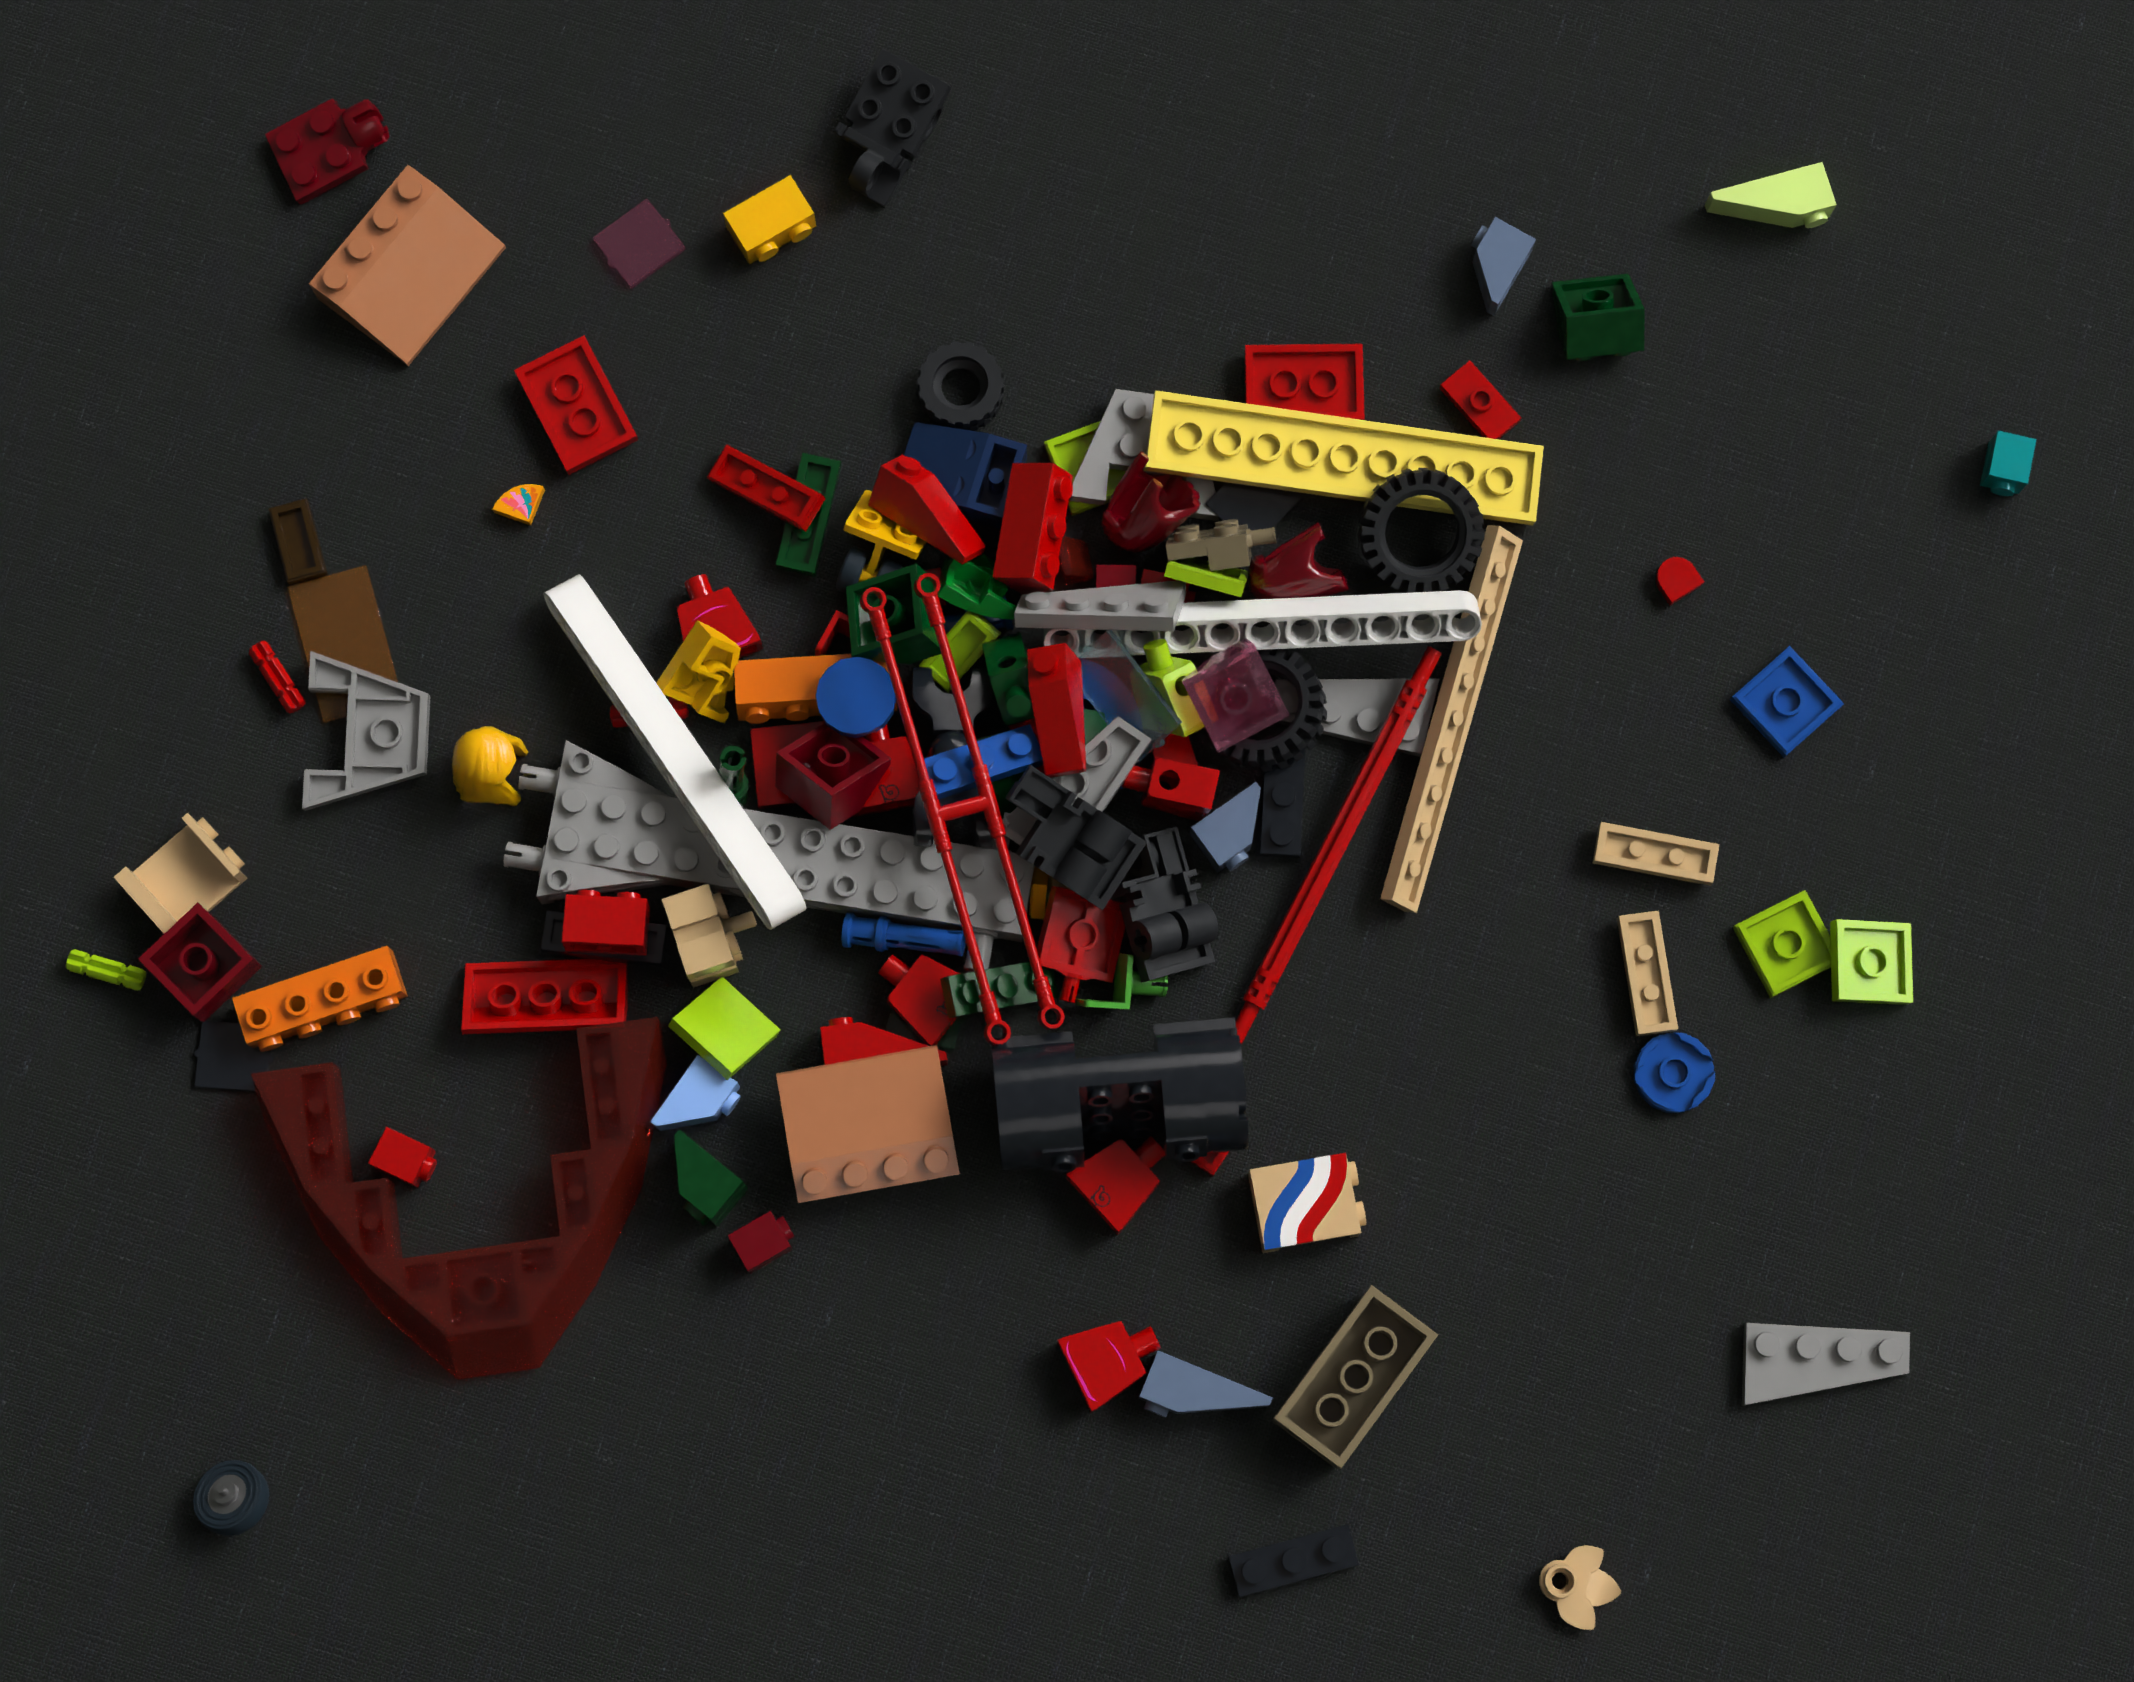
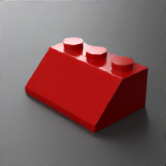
[992,463,1073,594]

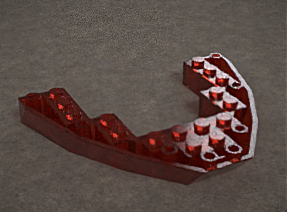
[251,1017,667,1380]

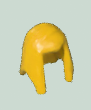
[452,726,528,806]

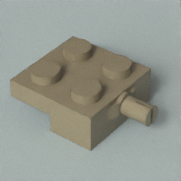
[1166,519,1277,571]

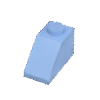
[650,1055,741,1131]

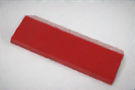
[461,959,628,1034]

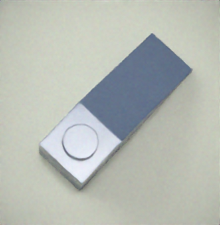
[1138,1351,1273,1418]

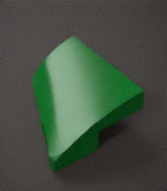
[938,553,1017,620]

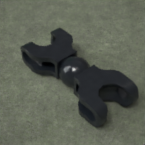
[910,667,994,847]

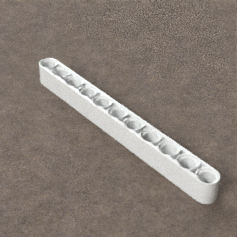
[543,574,806,930]
[1044,590,1482,658]

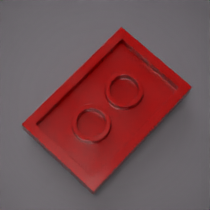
[514,335,638,475]
[1244,344,1365,420]

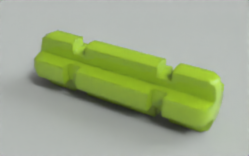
[66,949,146,991]

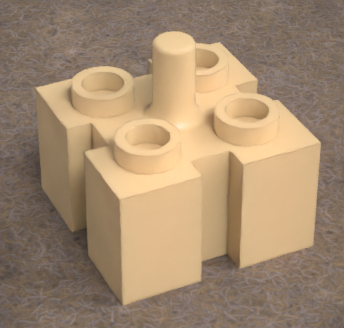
[662,884,757,988]

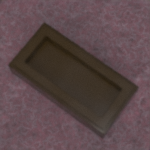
[269,498,328,586]

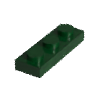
[776,453,842,577]
[940,962,1059,1018]

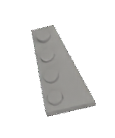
[1014,580,1186,632]
[1266,679,1439,757]
[1002,717,1152,857]
[1742,1323,1910,1406]

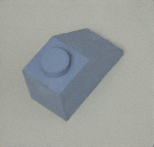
[1471,217,1536,316]
[1190,782,1261,873]

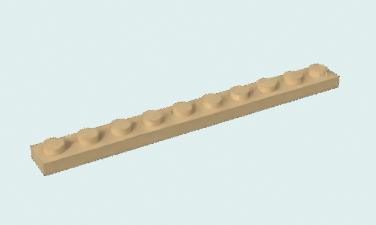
[1380,525,1523,913]

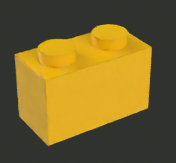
[723,175,816,264]

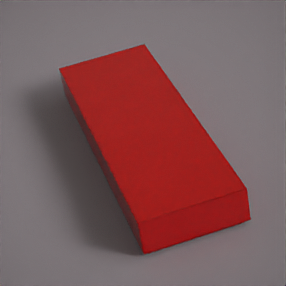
[707,444,826,532]

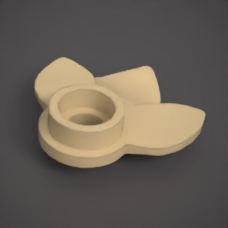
[1539,1545,1621,1630]

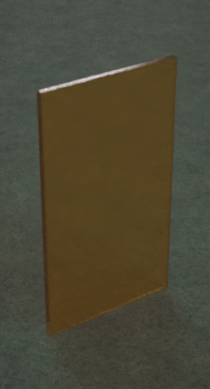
[288,565,398,723]

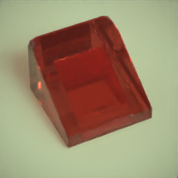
[1059,536,1094,585]

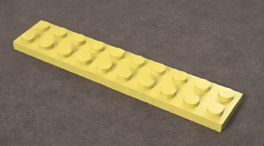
[1144,390,1544,526]

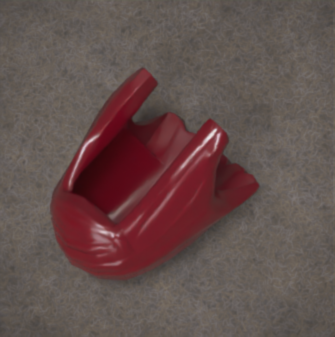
[1102,451,1201,552]
[1248,523,1349,599]

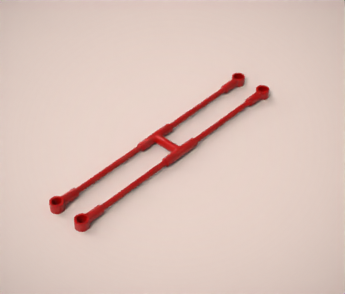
[860,573,1065,1045]

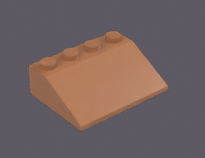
[309,165,506,366]
[776,1045,960,1203]

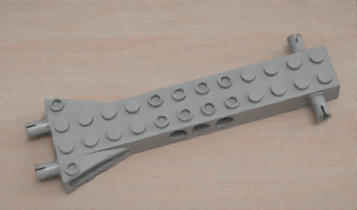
[504,740,1036,972]

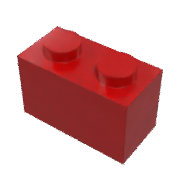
[562,889,650,956]

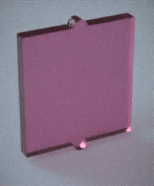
[593,199,686,289]

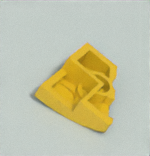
[656,620,741,723]

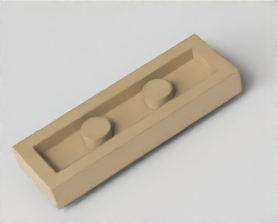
[1592,822,1720,886]
[1617,910,1678,1036]

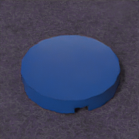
[816,657,896,738]
[1634,1032,1715,1113]

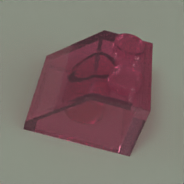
[1181,638,1289,753]

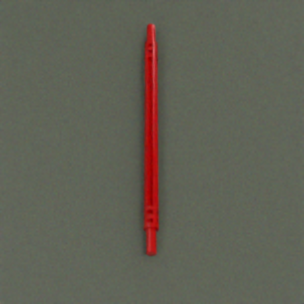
[1235,646,1442,1044]

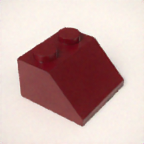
[775,723,891,830]

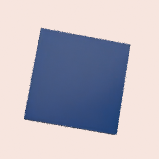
[1730,646,1844,757]

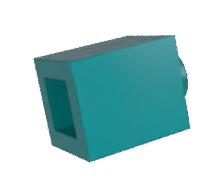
[1980,431,2037,496]

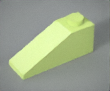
[1705,162,1837,228]

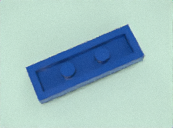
[924,724,1043,800]

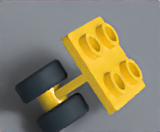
[836,490,926,598]

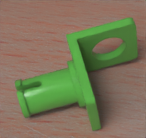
[1075,953,1168,1009]

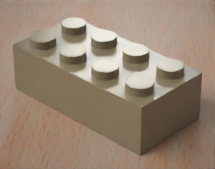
[1271,1285,1438,1470]

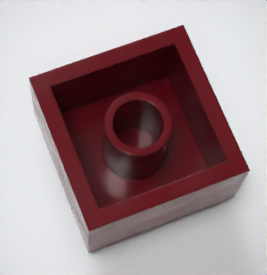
[138,902,262,1023]

